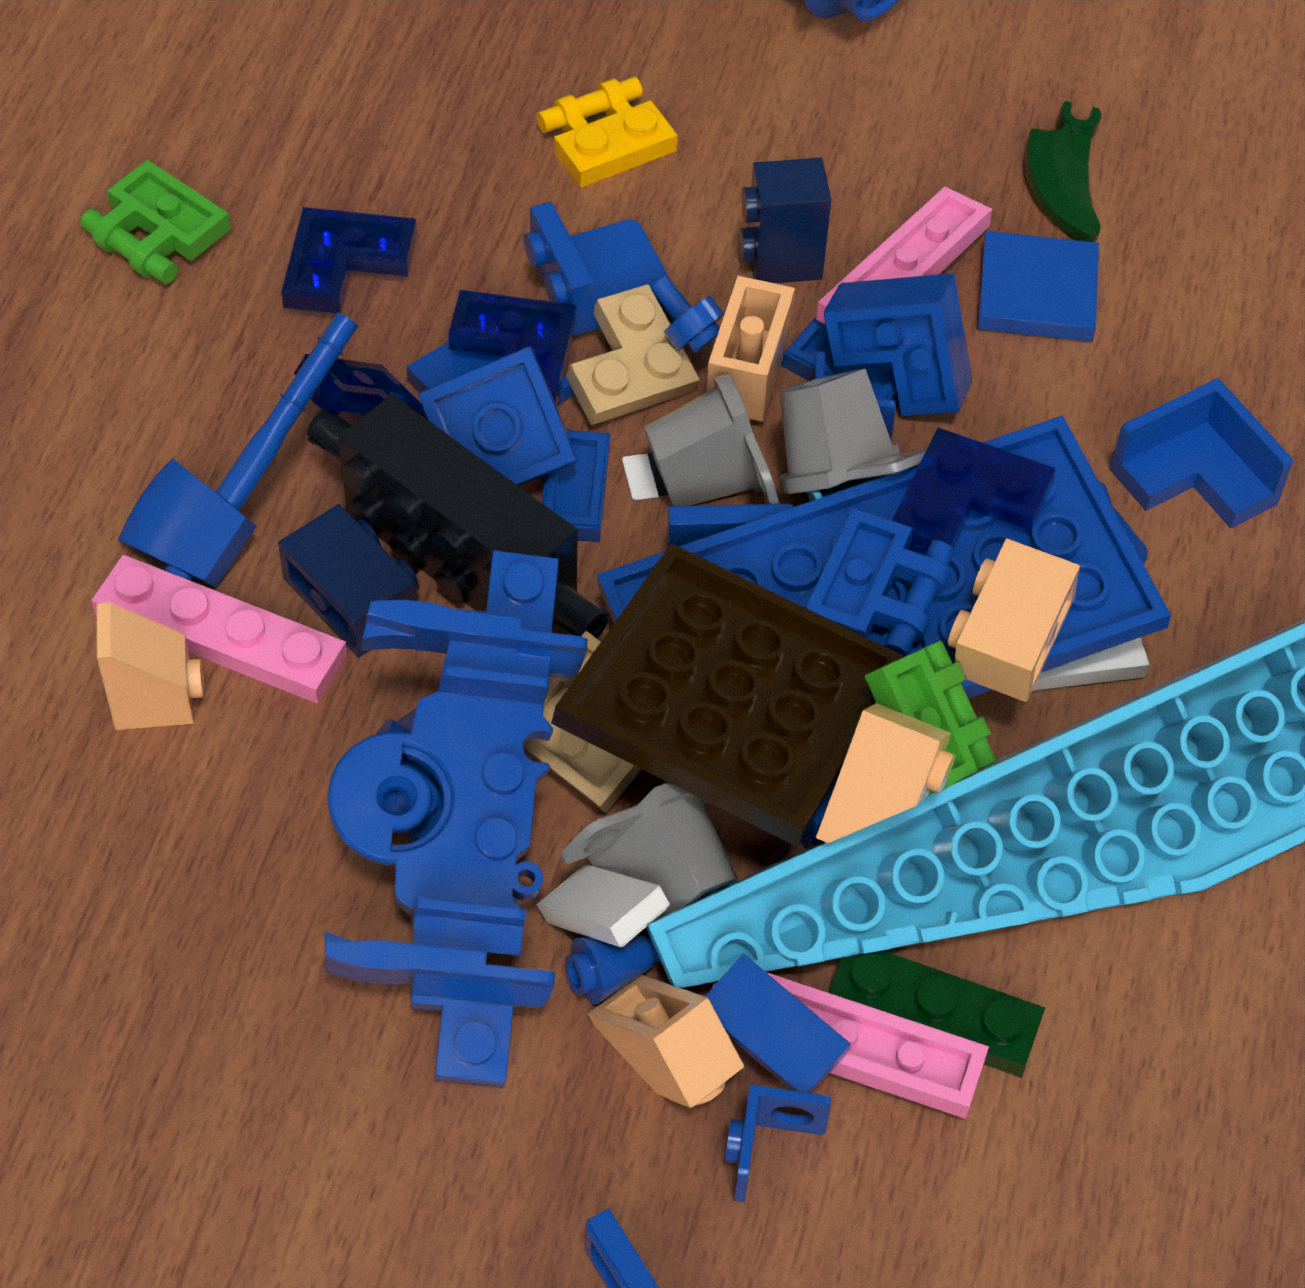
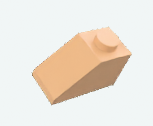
[97,602,204,730]
[816,703,955,843]
[588,975,745,1108]

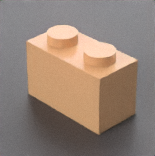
[706,276,795,422]
[948,538,1080,703]

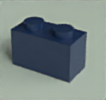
[738,157,832,283]
[278,504,419,658]

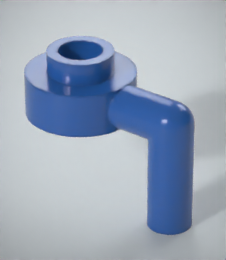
[650,275,725,353]

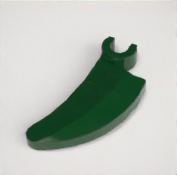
[1024,101,1101,242]

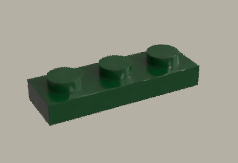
[828,950,1045,1078]

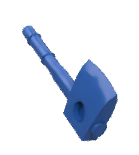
[118,312,358,588]

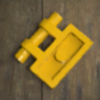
[536,76,678,188]

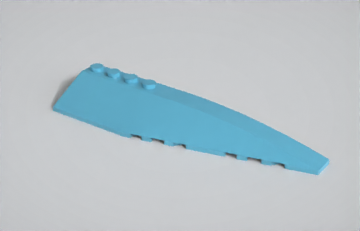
[646,618,1305,988]

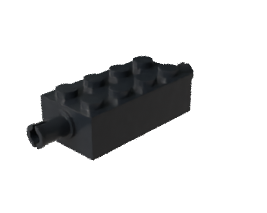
[307,394,608,638]

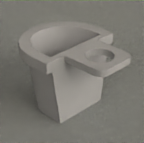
[780,368,928,494]
[644,373,780,506]
[560,783,738,921]

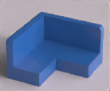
[823,273,972,416]
[1109,378,1293,529]

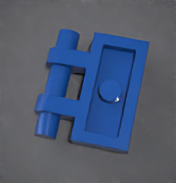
[805,507,954,656]

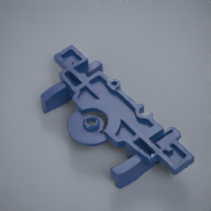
[324,550,588,1088]

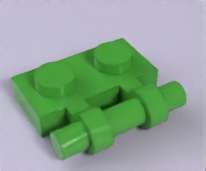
[80,159,231,284]
[864,640,996,796]

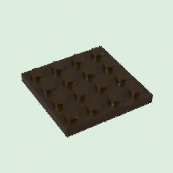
[551,543,905,847]

